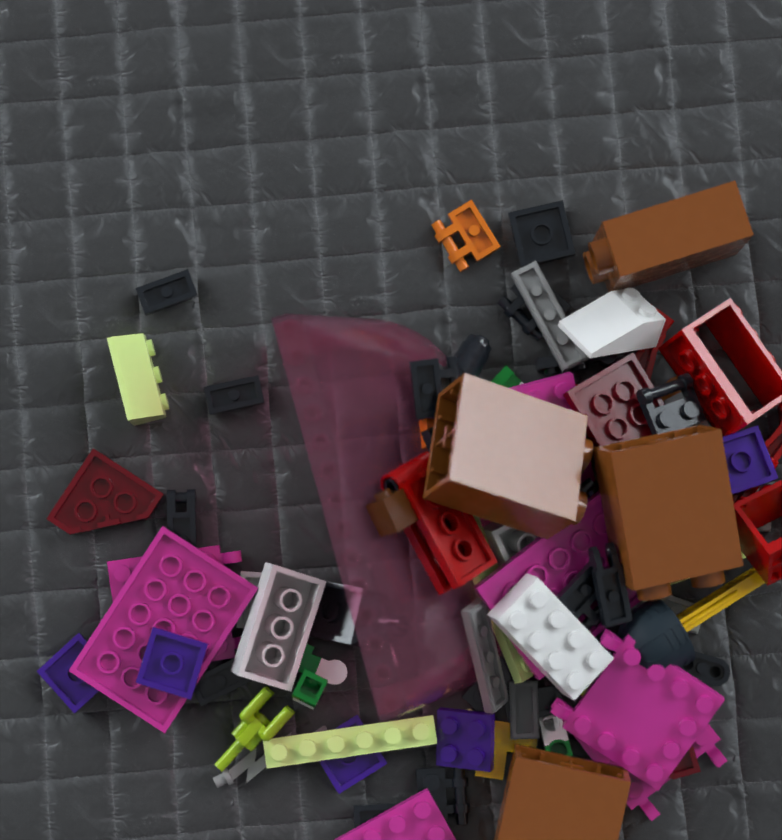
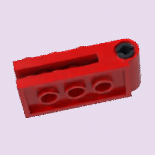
[380,451,498,595]

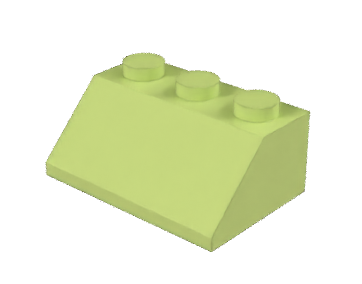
[107,333,170,426]

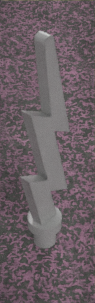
[213,726,327,788]

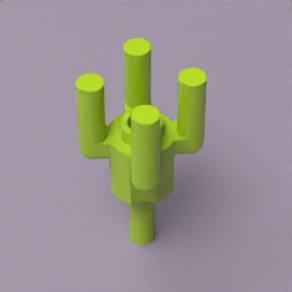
[214,686,296,772]

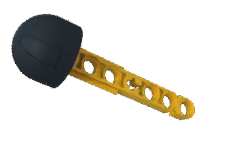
[618,567,765,669]

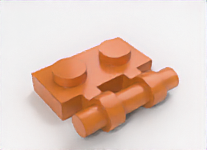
[431,200,501,272]

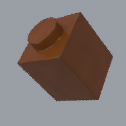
[365,488,418,538]

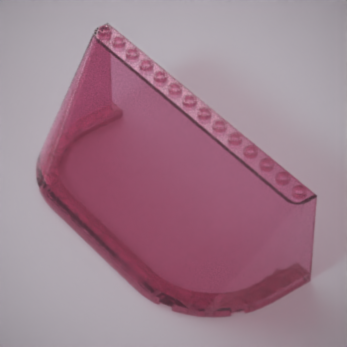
[271,314,502,722]

